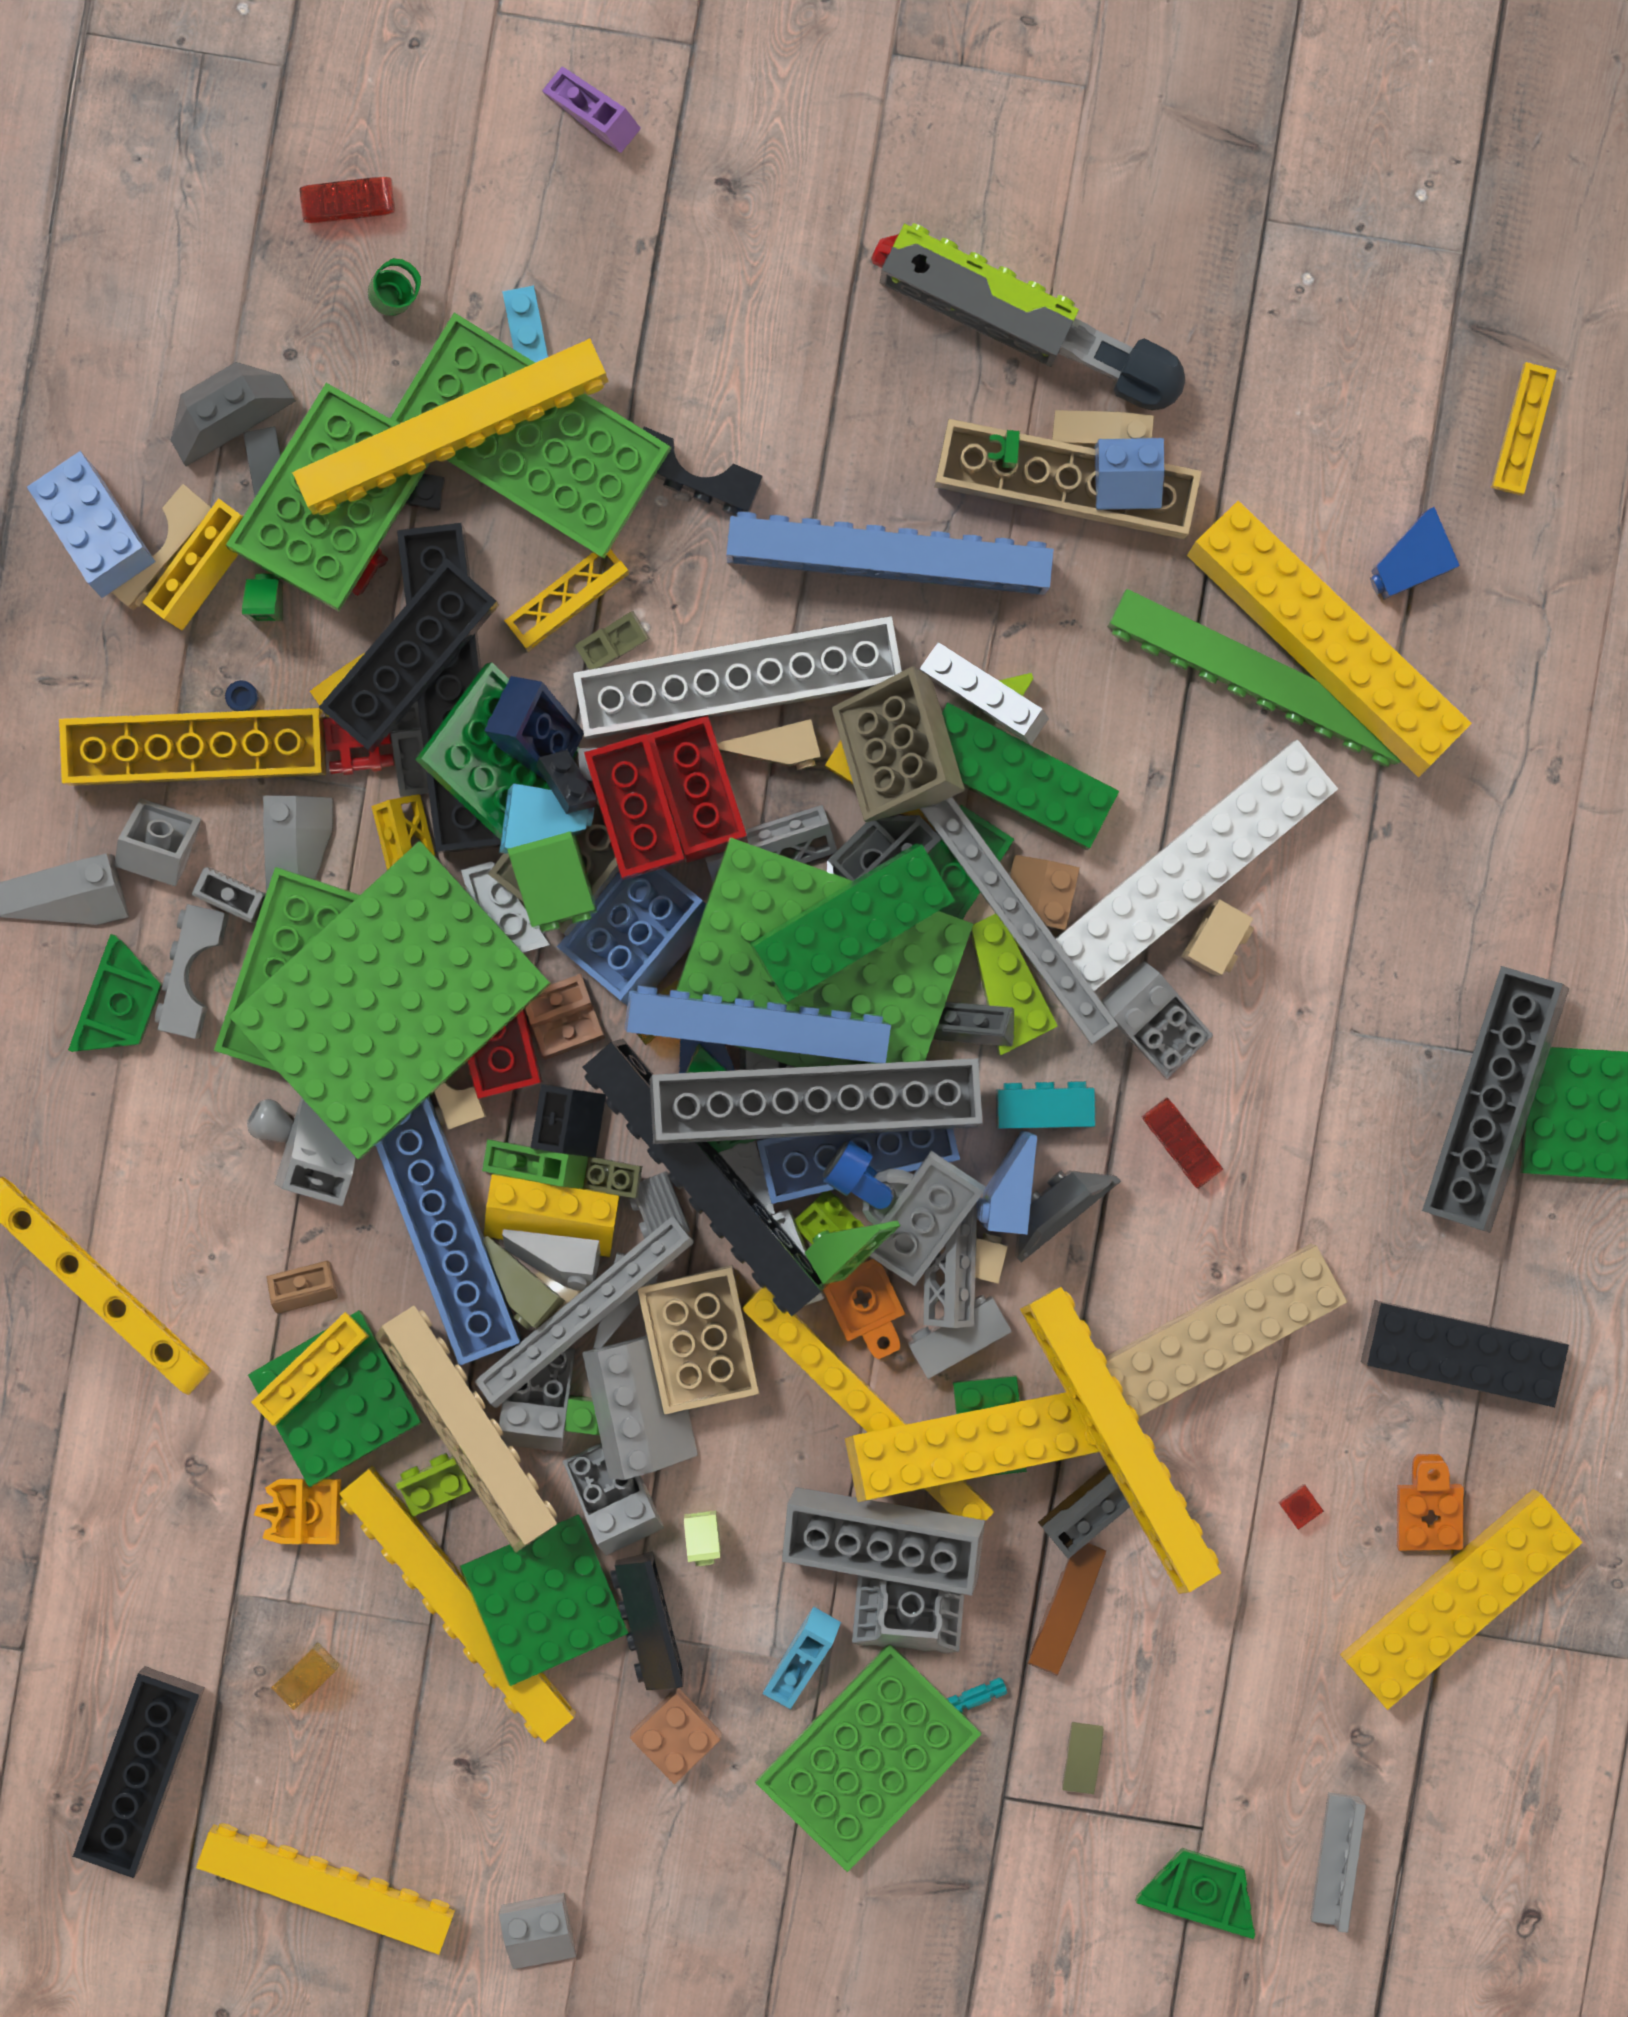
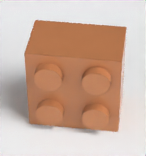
[630,1688,721,1785]

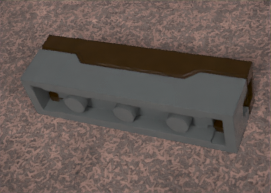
[1038,1465,1130,1559]

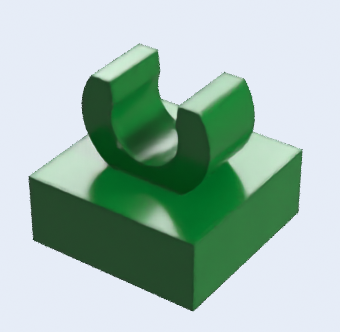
[987,430,1020,468]

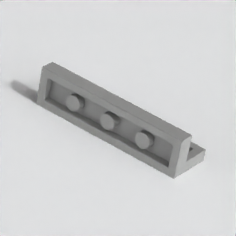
[705,805,837,883]
[923,1202,977,1328]
[1310,1792,1366,1933]

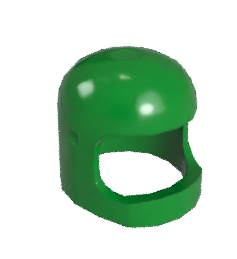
[368,258,421,316]

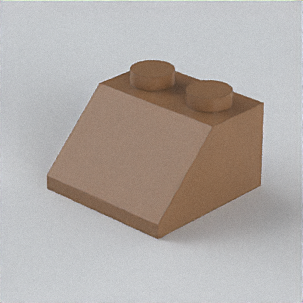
[1010,855,1080,931]

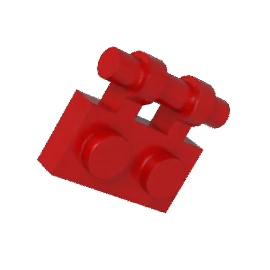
[323,718,395,776]

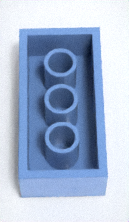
[27,451,155,598]

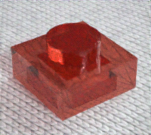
[1278,1484,1324,1530]

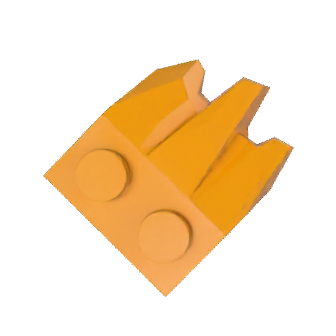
[253,1479,341,1545]

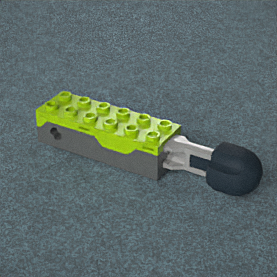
[871,223,1185,410]

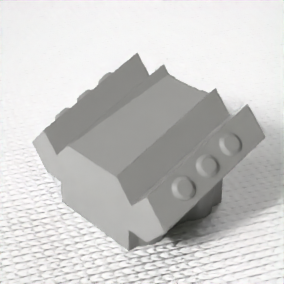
[852,1575,964,1653]

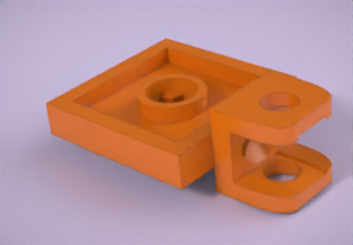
[823,1258,905,1359]
[1397,1454,1464,1551]

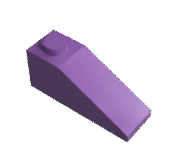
[542,66,641,153]

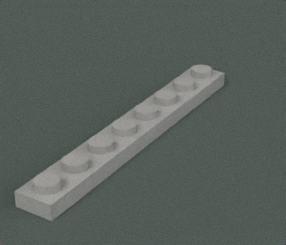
[475,1216,694,1408]

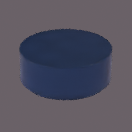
[225,680,259,711]

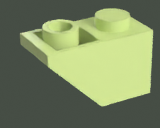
[684,1510,721,1566]

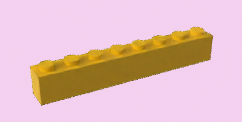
[196,1823,455,1955]

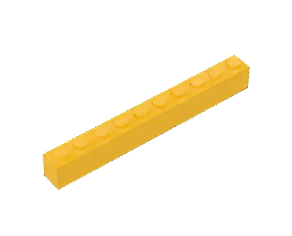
[292,338,609,515]
[742,1287,994,1521]
[1020,1287,1221,1594]
[339,1465,576,1743]

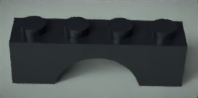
[643,426,763,517]

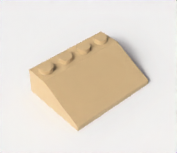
[638,1265,759,1414]

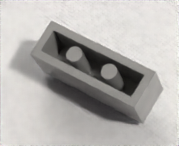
[908,1295,1012,1379]

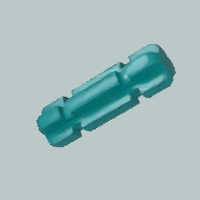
[947,1678,1007,1713]

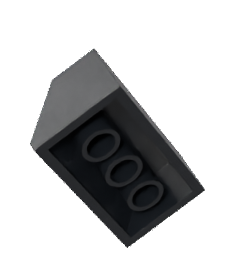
[610,1551,684,1690]

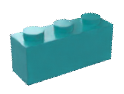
[996,1081,1095,1129]

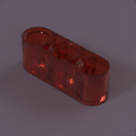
[299,177,395,223]
[1141,1097,1223,1189]

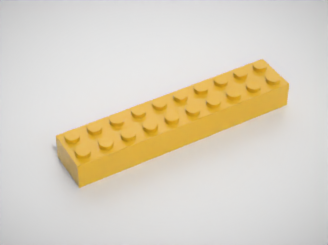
[1187,500,1472,777]

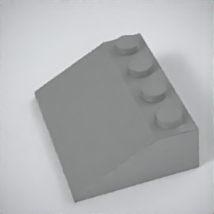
[582,1336,698,1480]

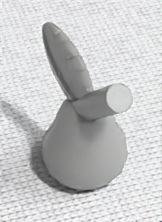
[247,1099,294,1144]

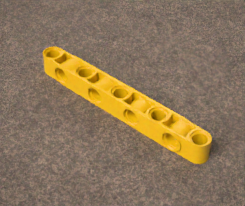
[0,1176,211,1395]

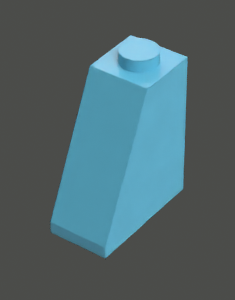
[499,784,594,854]

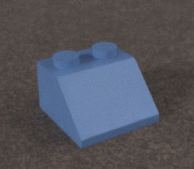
[1095,438,1164,510]

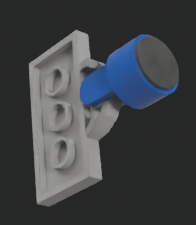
[822,1140,986,1286]

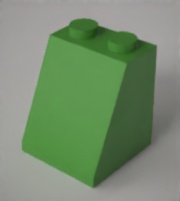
[507,831,598,933]

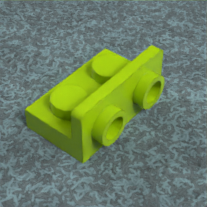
[794,1190,864,1244]
[395,1453,472,1517]

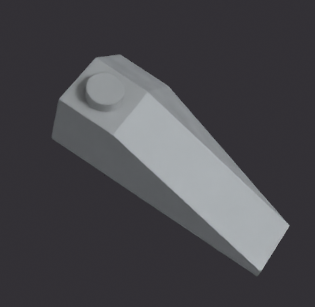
[263,796,333,893]
[0,853,129,925]

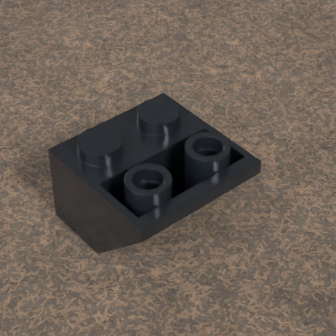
[530,1084,606,1158]

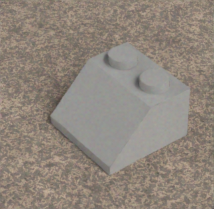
[114,798,201,886]
[499,1893,576,1969]

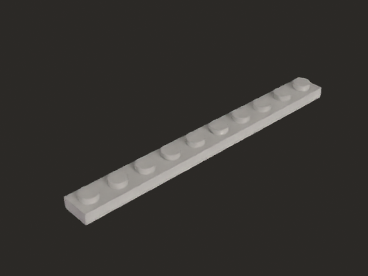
[920,797,1118,1045]

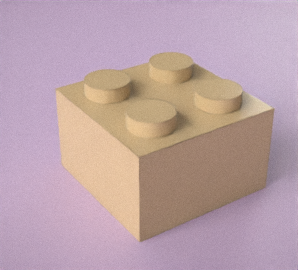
[1181,899,1254,976]

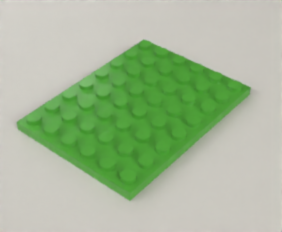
[676,837,974,1067]
[229,841,551,1160]

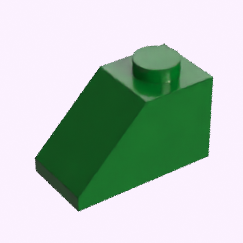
[242,573,283,621]

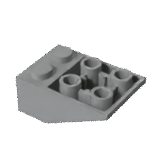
[1101,961,1213,1079]
[274,1097,356,1206]
[499,1342,575,1452]
[563,1443,664,1555]

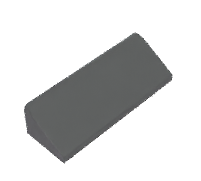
[933,1002,1014,1047]

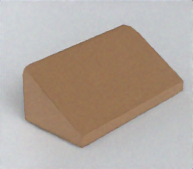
[266,1260,338,1313]

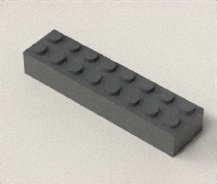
[1422,966,1569,1233]

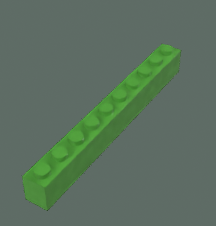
[1107,589,1401,767]

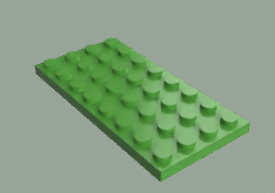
[390,312,672,558]

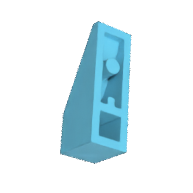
[762,1606,841,1709]

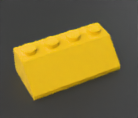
[484,1173,620,1257]

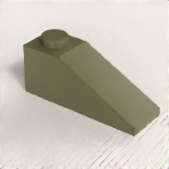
[483,1236,565,1329]

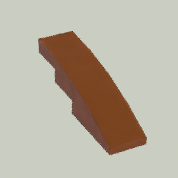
[1027,1543,1107,1676]

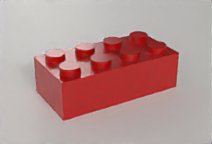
[647,715,748,863]
[584,734,685,880]
[468,1009,543,1099]

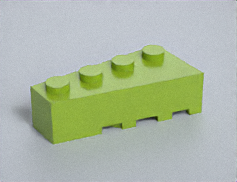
[970,913,1058,1056]

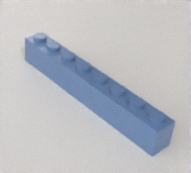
[625,986,891,1063]

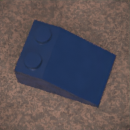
[484,676,584,780]

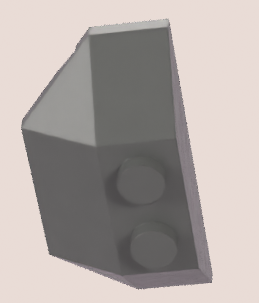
[171,362,296,466]
[827,815,942,881]
[1015,1170,1121,1263]

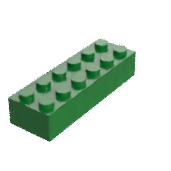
[942,703,1119,850]
[750,843,955,1002]

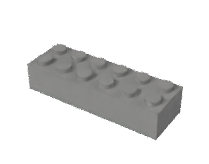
[782,1487,985,1596]

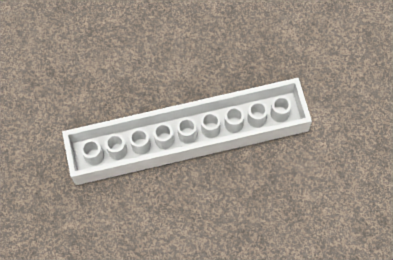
[573,616,902,739]
[1055,739,1338,991]

